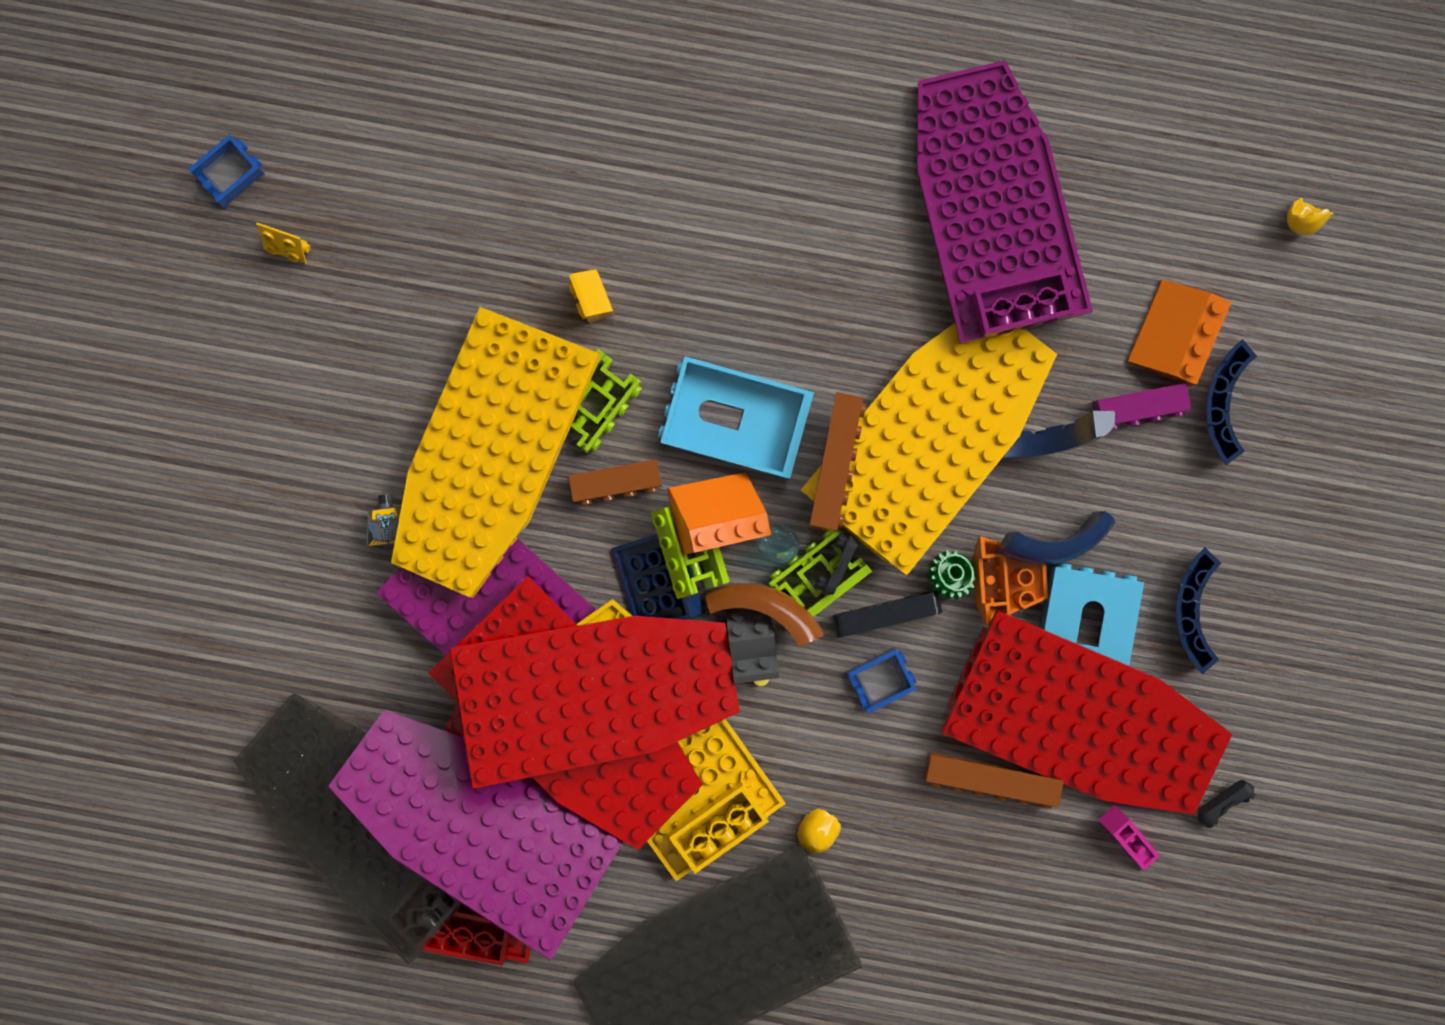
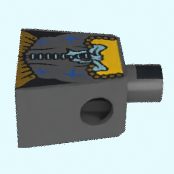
[367,494,401,546]

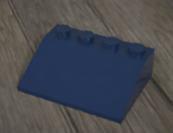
[611,528,704,620]

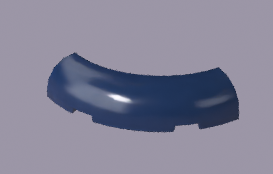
[1206,339,1257,465]
[1002,411,1115,459]
[996,511,1115,565]
[1176,547,1222,675]

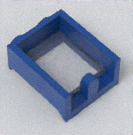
[188,135,265,209]
[845,648,917,714]

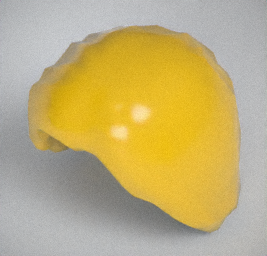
[1287,198,1334,236]
[797,808,841,854]

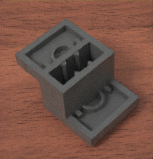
[726,609,779,684]

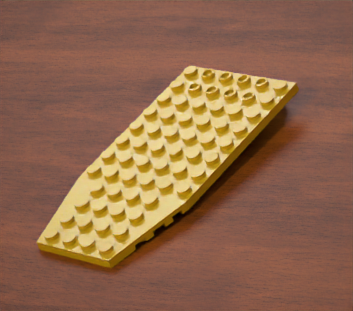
[391,307,601,598]
[801,324,1057,576]
[577,599,785,881]

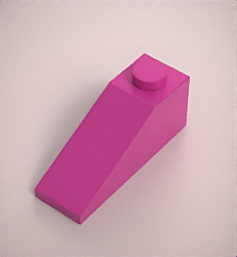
[1098,805,1160,871]

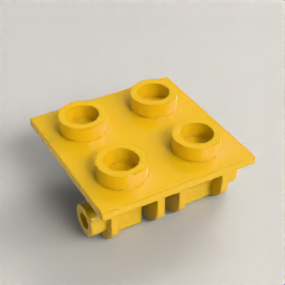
[256,223,311,264]

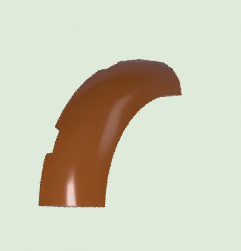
[706,583,825,647]

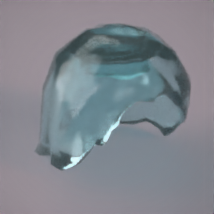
[756,524,799,564]

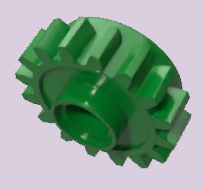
[927,550,977,600]

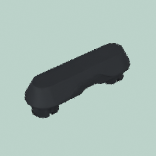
[815,534,858,595]
[1198,780,1255,828]

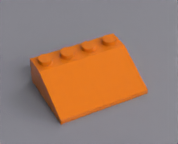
[1127,279,1231,387]
[667,472,772,555]

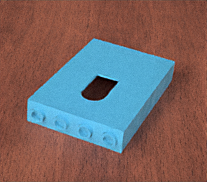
[658,356,814,479]
[1040,563,1144,665]

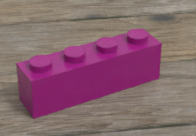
[1092,383,1191,429]

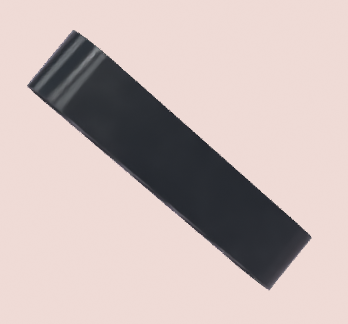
[832,590,943,638]

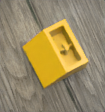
[568,269,614,324]

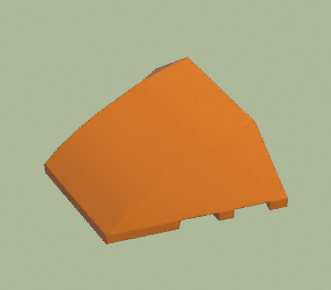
[972,536,1048,626]

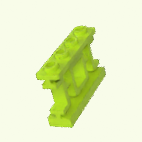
[571,349,642,453]
[651,506,730,599]
[768,529,872,617]

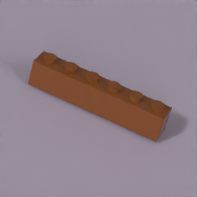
[809,392,866,533]
[923,751,1064,809]

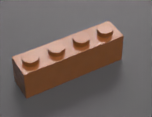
[568,459,662,506]

